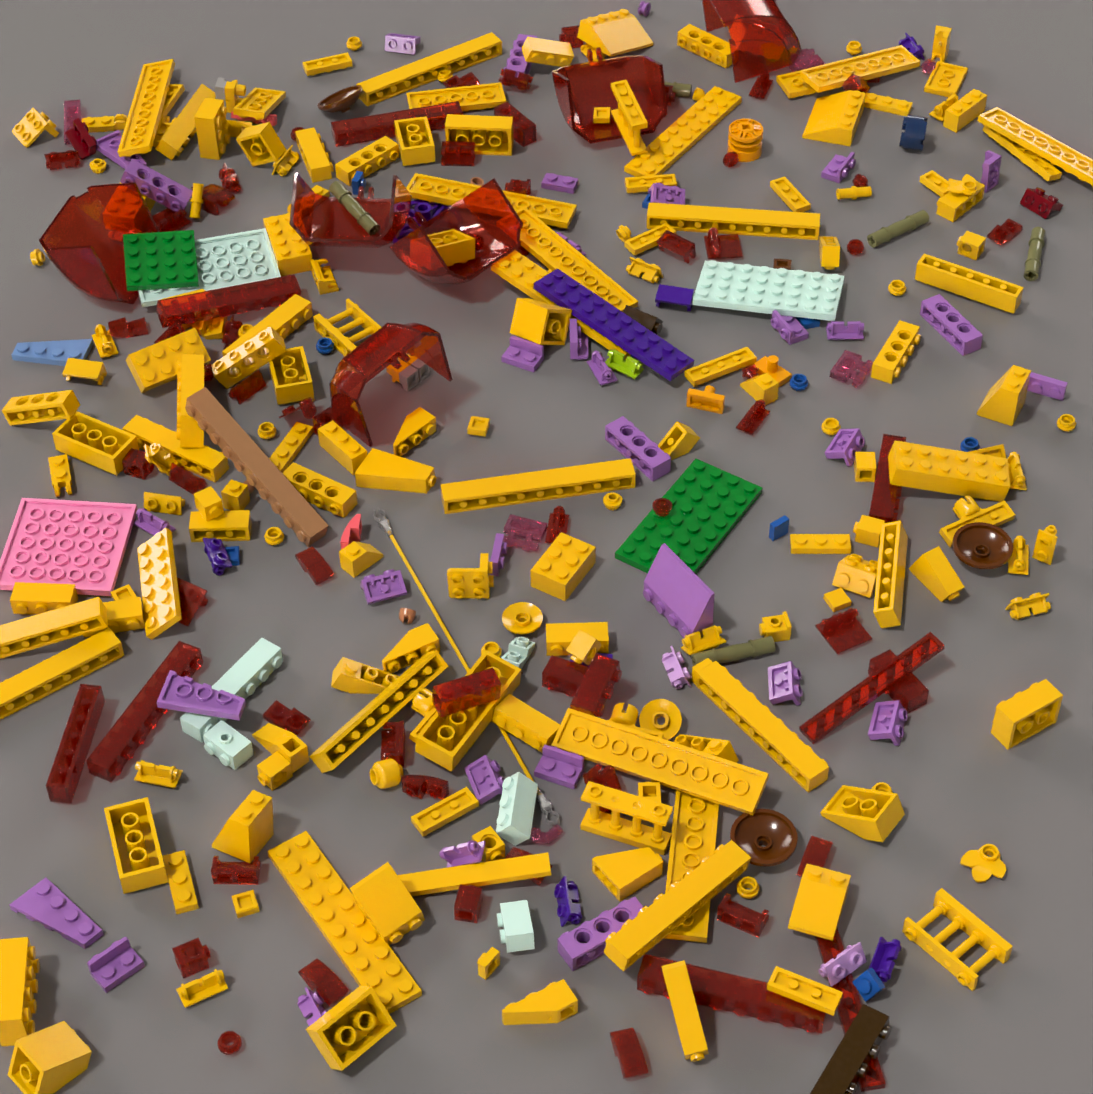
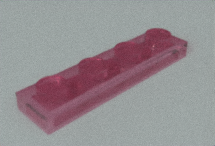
[64,99,81,145]

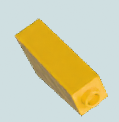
[355,448,437,494]
[661,960,709,1062]

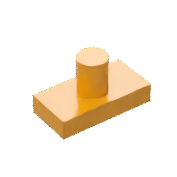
[752,355,792,388]
[686,385,725,414]

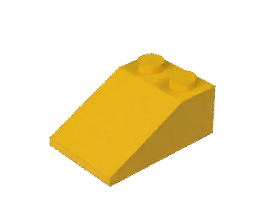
[820,785,905,843]
[788,864,851,941]

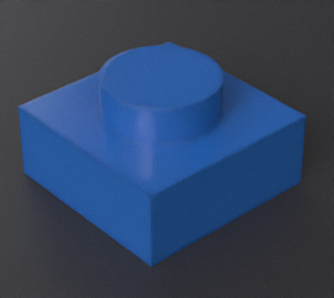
[352,171,366,195]
[796,317,820,329]
[852,968,886,1002]

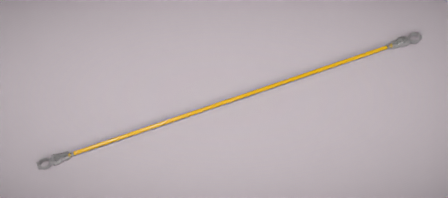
[374,509,560,827]

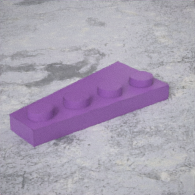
[96,130,147,169]
[157,670,246,721]
[9,877,104,949]

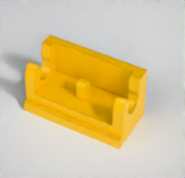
[931,25,952,63]
[310,259,339,295]
[62,358,107,385]

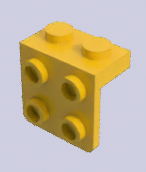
[12,108,59,148]
[447,553,494,599]
[832,554,878,598]

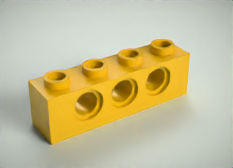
[677,24,739,69]
[335,136,399,186]
[871,320,921,384]
[211,326,287,389]
[2,390,80,426]
[282,462,358,518]

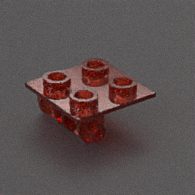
[143,208,191,232]
[704,227,743,259]
[279,397,317,419]
[177,577,208,627]
[815,608,872,654]

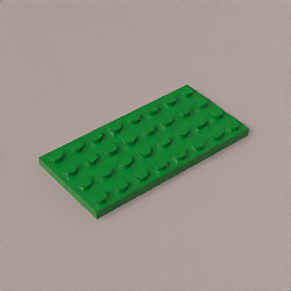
[615,459,763,574]

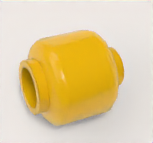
[369,758,403,789]

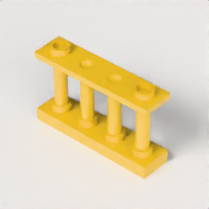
[611,80,648,156]
[313,298,392,367]
[581,781,673,855]
[902,888,1013,991]

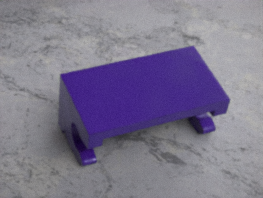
[655,284,694,312]

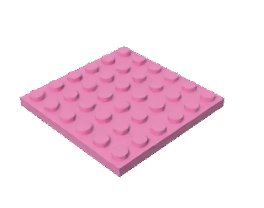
[0,498,138,596]

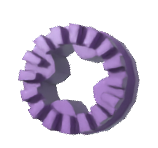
[638,1,651,16]

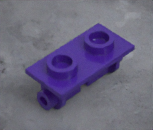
[899,33,925,61]
[203,538,232,576]
[554,876,582,927]
[869,937,902,984]

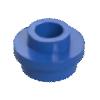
[316,337,334,354]
[790,374,808,391]
[960,437,980,452]

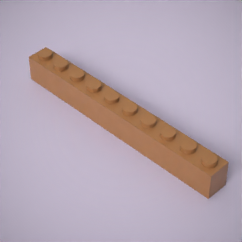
[185,387,329,547]

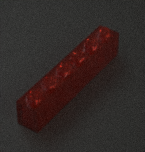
[869,434,906,523]
[46,684,105,803]

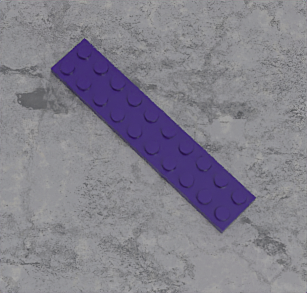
[533,269,694,381]

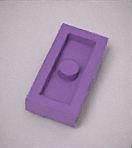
[541,173,578,194]
[1027,372,1068,401]
[490,533,508,576]

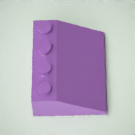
[643,543,715,638]

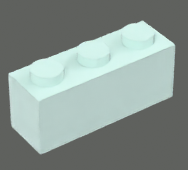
[496,772,538,846]

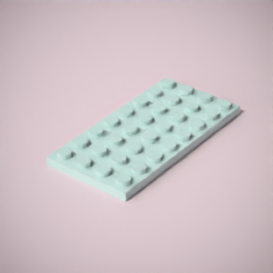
[138,228,282,308]
[692,260,844,321]

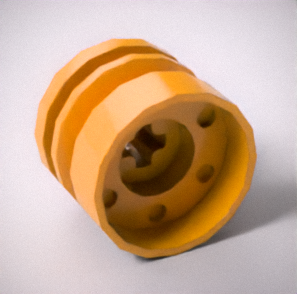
[727,118,763,162]

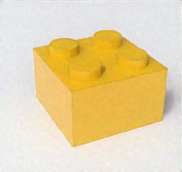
[236,122,286,166]

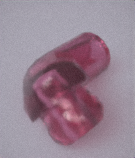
[530,824,563,844]

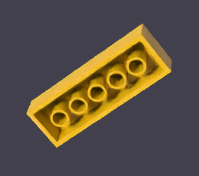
[177,354,204,448]
[888,440,1010,502]
[415,650,522,772]

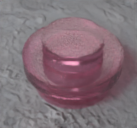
[921,58,936,73]

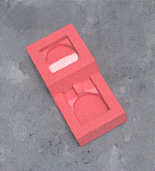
[340,514,362,550]

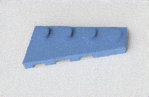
[11,339,93,366]

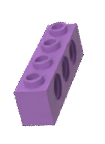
[503,34,537,85]
[120,159,193,215]
[920,294,983,356]
[605,416,671,482]
[557,897,643,971]

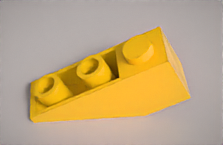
[393,407,437,457]
[382,623,440,673]
[331,657,399,694]
[252,723,309,773]
[673,734,739,763]
[502,979,578,1025]

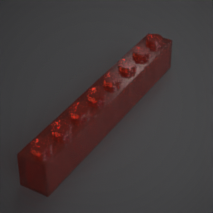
[331,101,463,147]
[156,274,301,328]
[86,641,203,782]
[637,954,826,1034]

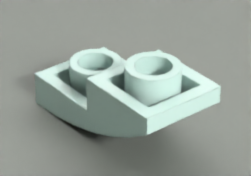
[501,637,535,669]

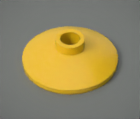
[502,602,543,635]
[639,699,682,740]

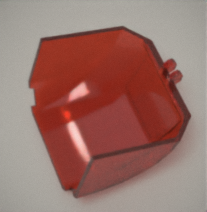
[702,0,802,83]
[552,47,668,144]
[289,173,412,248]
[389,178,523,284]
[39,182,160,304]
[329,322,453,447]

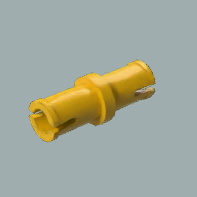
[189,183,204,219]
[836,186,872,200]

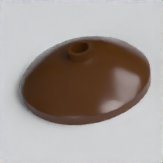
[317,85,363,113]
[952,522,1013,569]
[730,809,798,867]

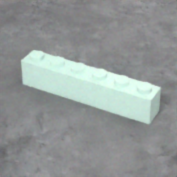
[180,638,283,742]

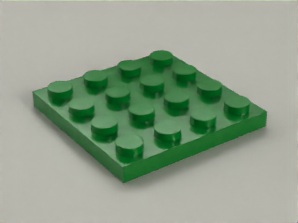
[123,230,199,291]

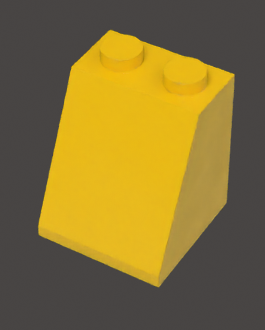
[510,298,572,345]
[977,365,1031,426]
[212,790,274,863]
[350,862,425,945]
[8,1021,92,1094]

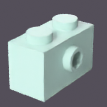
[203,720,254,770]
[496,900,535,953]

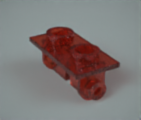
[499,68,533,90]
[749,70,773,99]
[44,150,80,170]
[219,163,241,196]
[221,315,243,350]
[228,369,266,405]
[736,399,770,435]
[169,462,207,495]
[545,506,569,543]

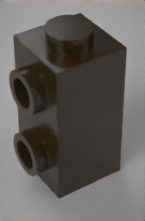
[623,305,663,335]

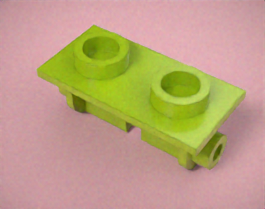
[605,349,644,379]

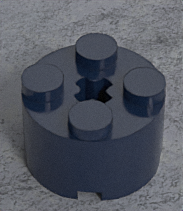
[899,115,928,150]

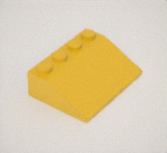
[577,9,654,57]
[802,90,866,147]

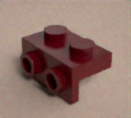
[65,118,97,160]
[1020,187,1063,219]

